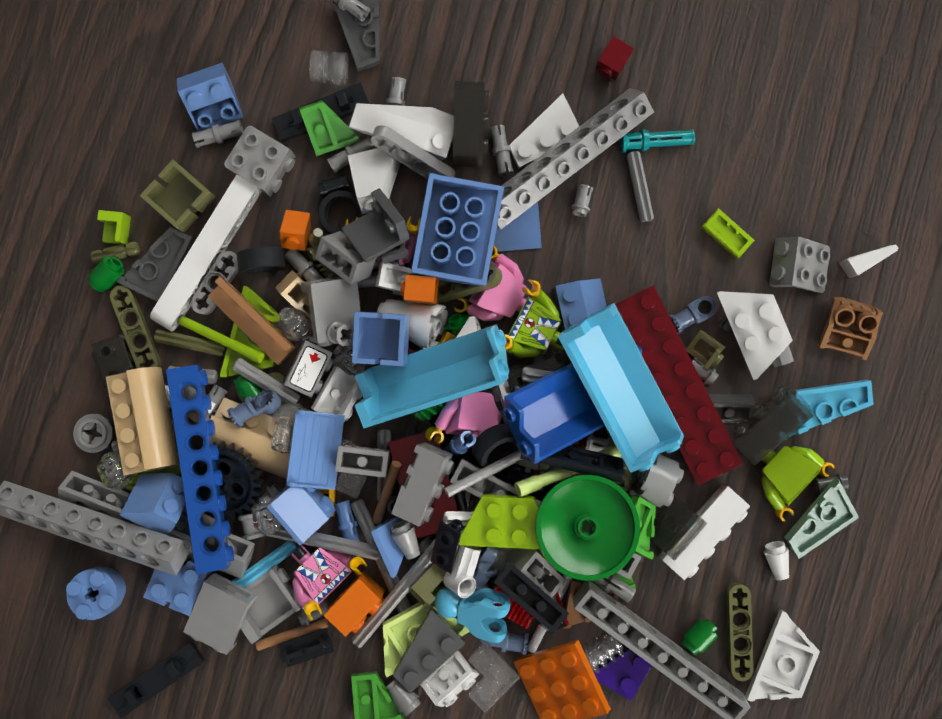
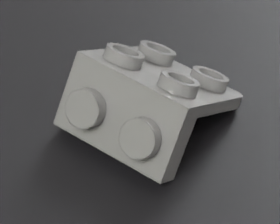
[224,126,296,197]
[769,236,830,293]

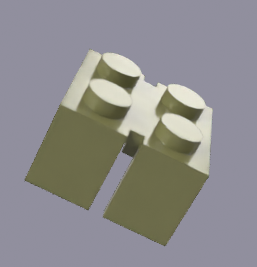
[140,159,217,233]

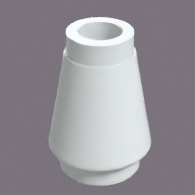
[764,541,789,580]

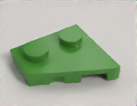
[299,100,360,156]
[631,495,656,560]
[351,671,404,719]

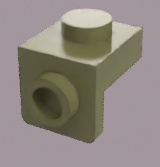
[686,330,725,371]

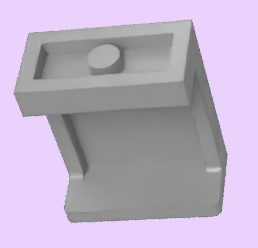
[301,276,360,346]
[240,565,302,644]
[183,573,258,655]

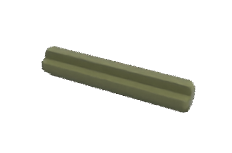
[154,329,227,356]

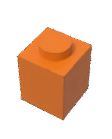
[280,210,312,251]
[400,275,439,305]

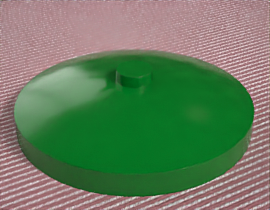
[535,475,640,581]

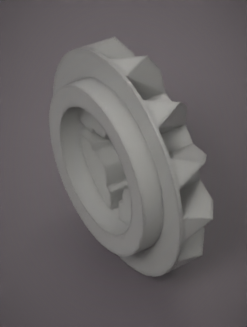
[73,414,114,453]

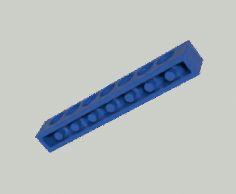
[166,365,234,574]

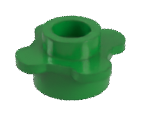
[443,313,470,335]

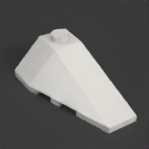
[349,103,455,161]

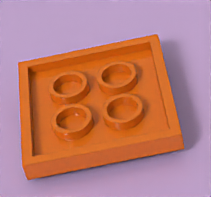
[514,640,611,719]

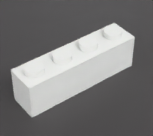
[658,484,750,580]

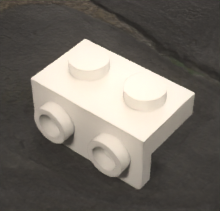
[311,365,362,422]

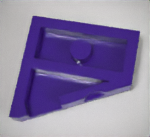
[593,647,652,701]

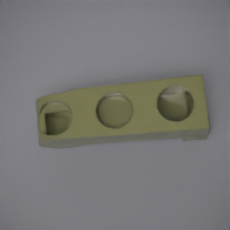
[409,546,460,609]

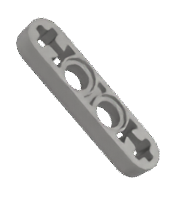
[371,125,455,179]

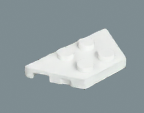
[717,291,793,380]
[745,609,820,701]

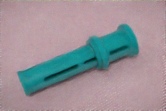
[619,129,695,153]

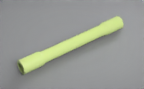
[514,444,622,497]

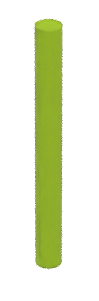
[179,316,264,363]

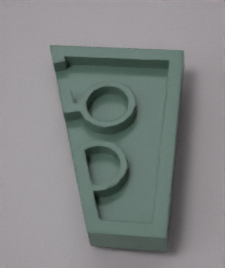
[784,478,859,559]

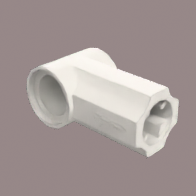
[443,546,482,598]

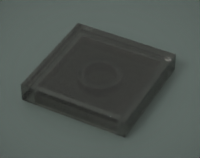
[650,496,707,561]

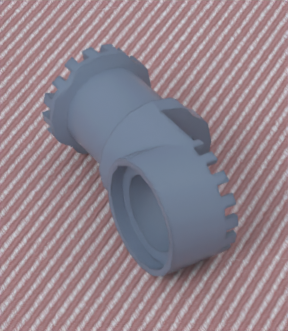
[669,296,717,335]
[227,388,281,428]
[473,547,501,591]
[480,627,529,656]

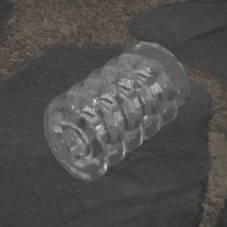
[584,631,625,674]

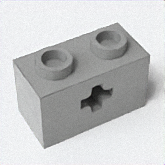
[315,231,377,284]
[506,548,566,598]

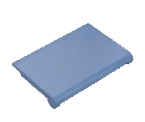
[492,202,542,252]
[286,410,345,490]

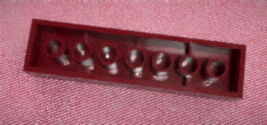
[615,285,743,485]

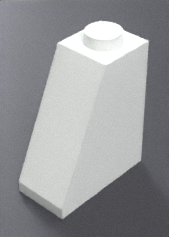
[348,148,400,215]

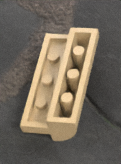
[106,367,180,476]
[203,398,294,479]

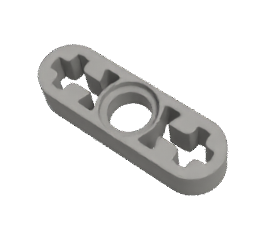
[191,251,239,315]

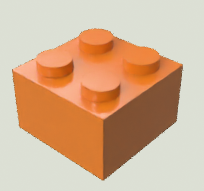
[324,570,385,637]

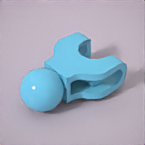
[434,587,511,643]

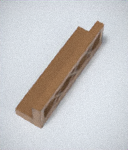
[208,276,296,365]

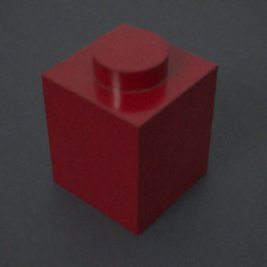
[595,36,634,81]

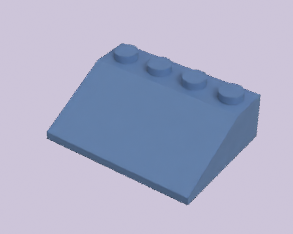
[411,173,504,286]

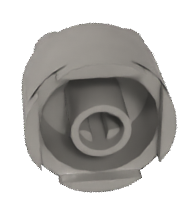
[629,454,684,507]

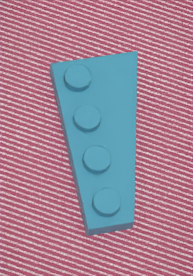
[771,380,874,442]

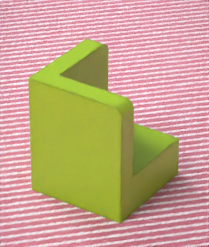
[97,210,131,245]

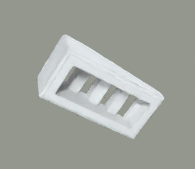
[839,245,899,278]

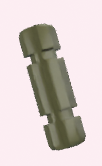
[90,242,140,265]

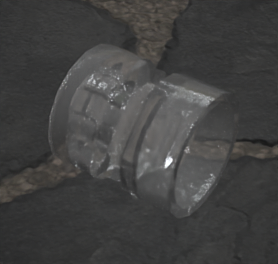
[309,50,348,85]

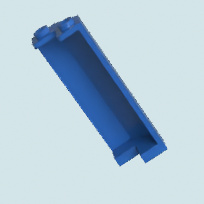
[503,344,657,464]

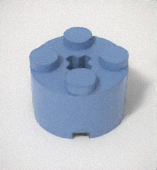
[66,565,126,620]

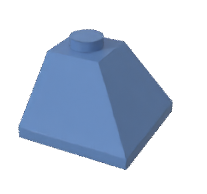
[371,516,404,578]

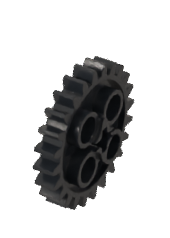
[196,441,264,520]

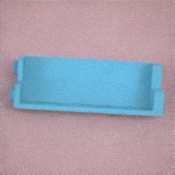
[558,303,684,473]
[354,324,509,428]

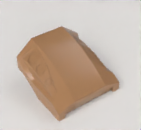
[818,297,883,360]

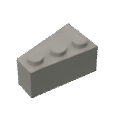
[391,442,454,526]

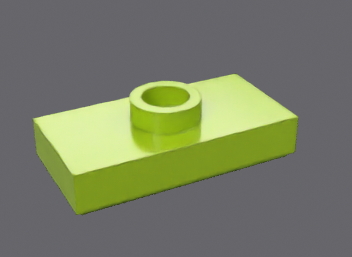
[701,208,755,259]

